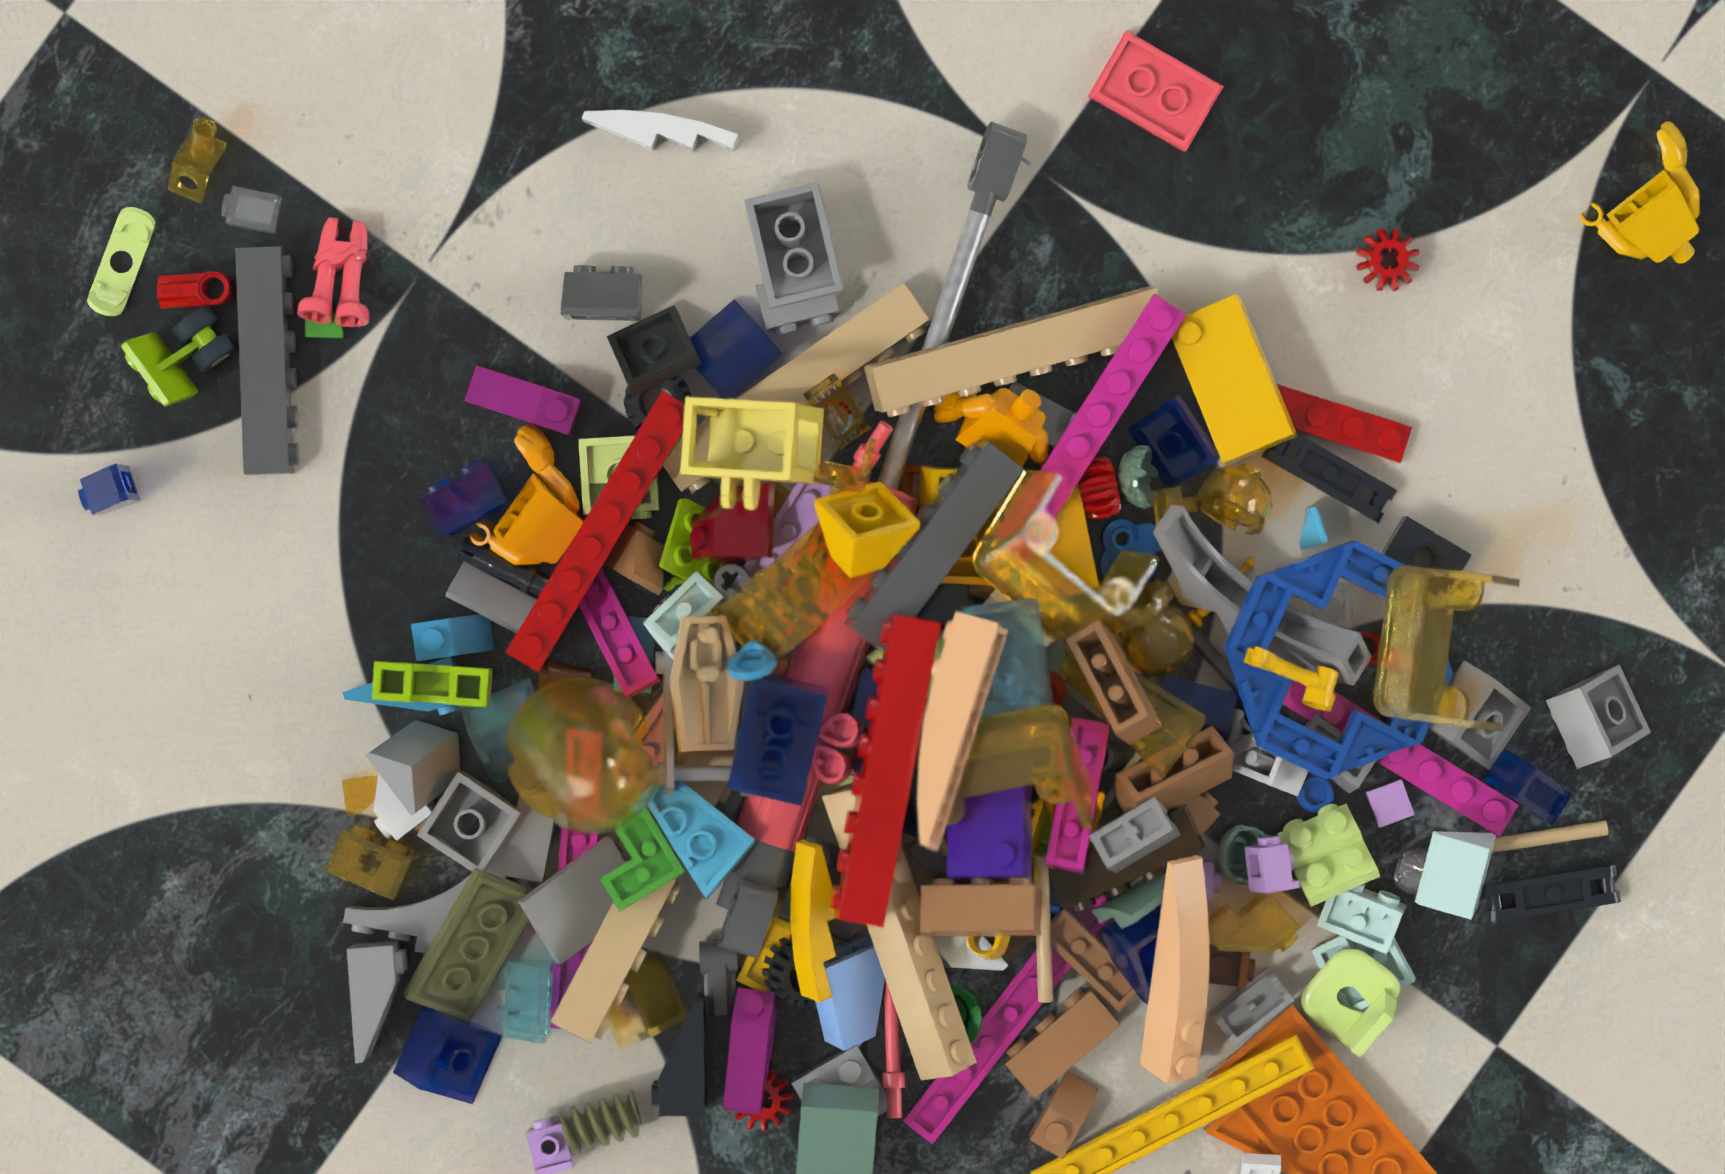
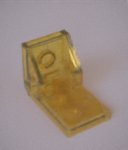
[712,520,875,659]

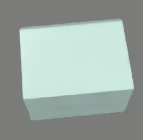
[1415,831,1496,919]

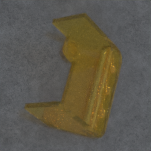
[973,470,1160,642]
[1373,565,1520,731]
[917,705,1093,856]

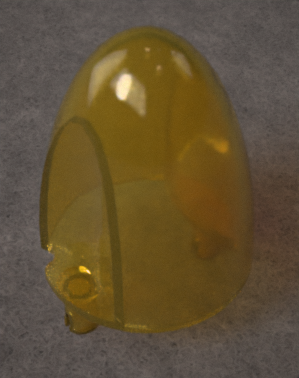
[505,677,658,834]

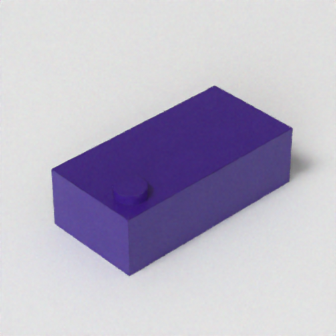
[947,722,1032,882]

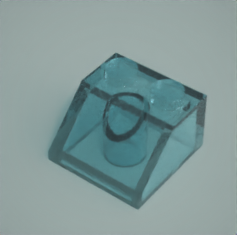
[460,678,563,784]
[497,959,554,1043]

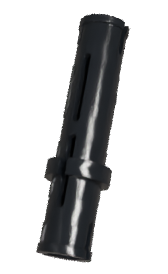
[456,537,550,596]

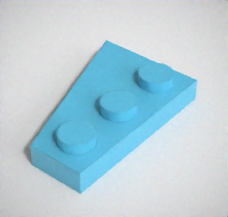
[643,781,755,901]

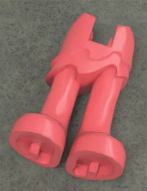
[297,217,369,327]
[812,713,869,785]

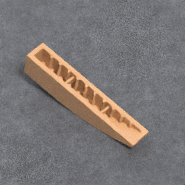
[918,612,1008,852]
[1140,855,1209,1085]

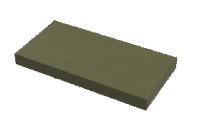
[403,868,533,1022]

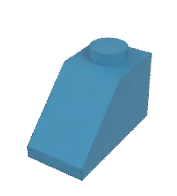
[411,614,495,661]

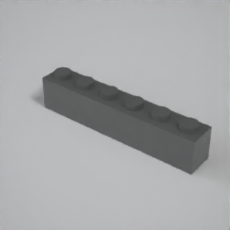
[235,246,300,475]
[844,440,1024,652]

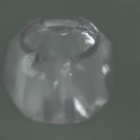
[1393,848,1428,895]

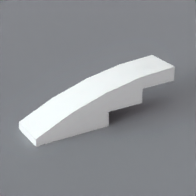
[582,110,739,152]

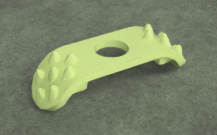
[87,207,156,316]

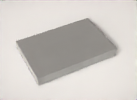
[518,836,626,964]

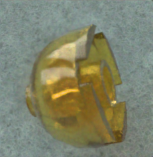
[1194,464,1273,535]

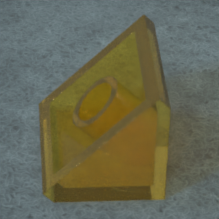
[606,950,687,1048]

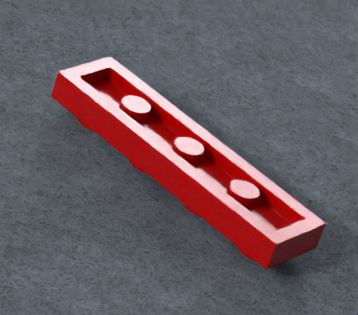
[1277,384,1412,463]

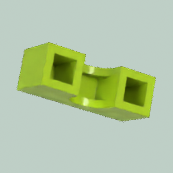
[372,661,493,707]

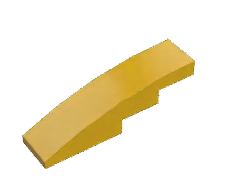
[790,839,836,1002]

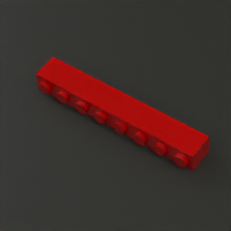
[505,391,685,672]
[830,613,941,928]

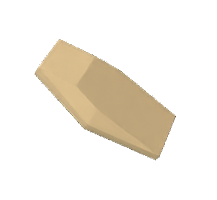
[670,616,744,751]

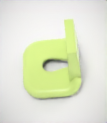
[1301,949,1400,1057]

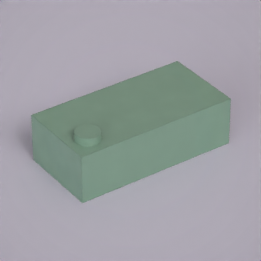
[796,1082,879,1174]

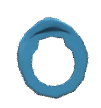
[727,640,778,681]

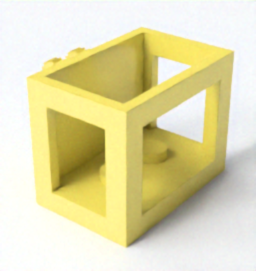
[680,397,824,510]

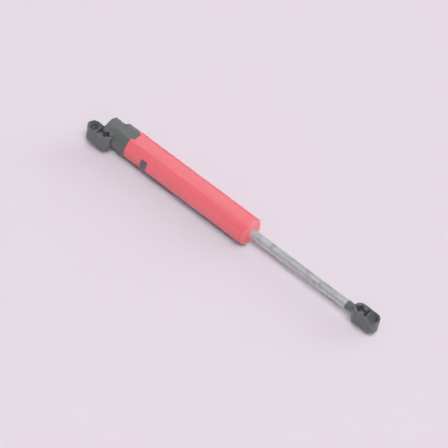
[716,121,1027,958]

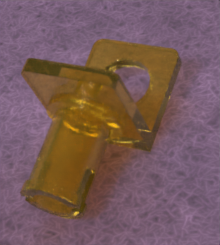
[168,118,227,203]
[813,438,876,496]

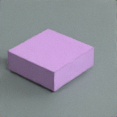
[1365,779,1415,828]

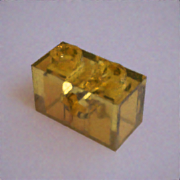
[324,824,415,901]

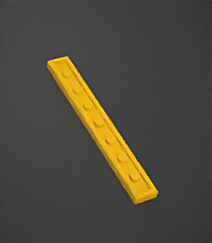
[1030,1034,1314,1174]

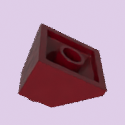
[690,481,775,563]

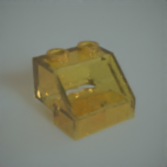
[1208,893,1301,953]

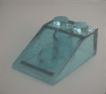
[962,598,1054,730]

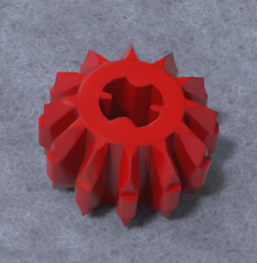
[1356,228,1420,292]
[1078,456,1121,520]
[735,1068,794,1132]

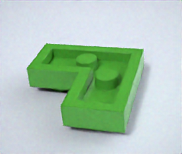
[600,807,685,912]

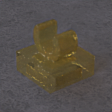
[1152,487,1198,526]

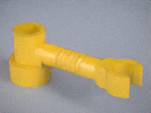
[1244,646,1339,711]

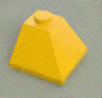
[814,481,920,578]

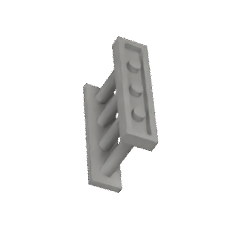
[655,640,759,796]

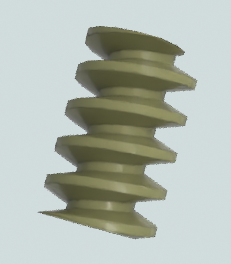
[559,1089,642,1155]

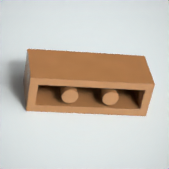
[1066,620,1162,745]
[1115,726,1233,814]
[920,878,1042,936]
[1004,988,1120,1099]

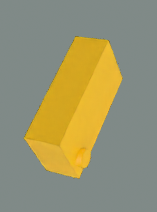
[1172,294,1298,465]

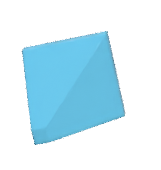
[1299,506,1329,550]

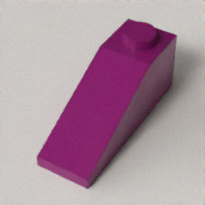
[464,365,583,437]
[723,988,779,1114]

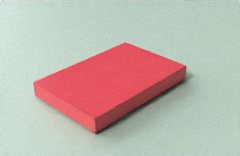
[1088,30,1224,152]

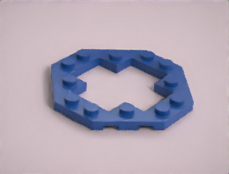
[1224,540,1453,780]

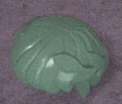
[1115,445,1158,509]
[1217,825,1269,885]

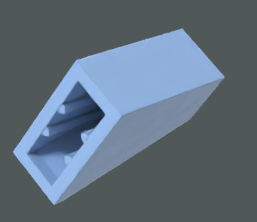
[816,932,885,1051]

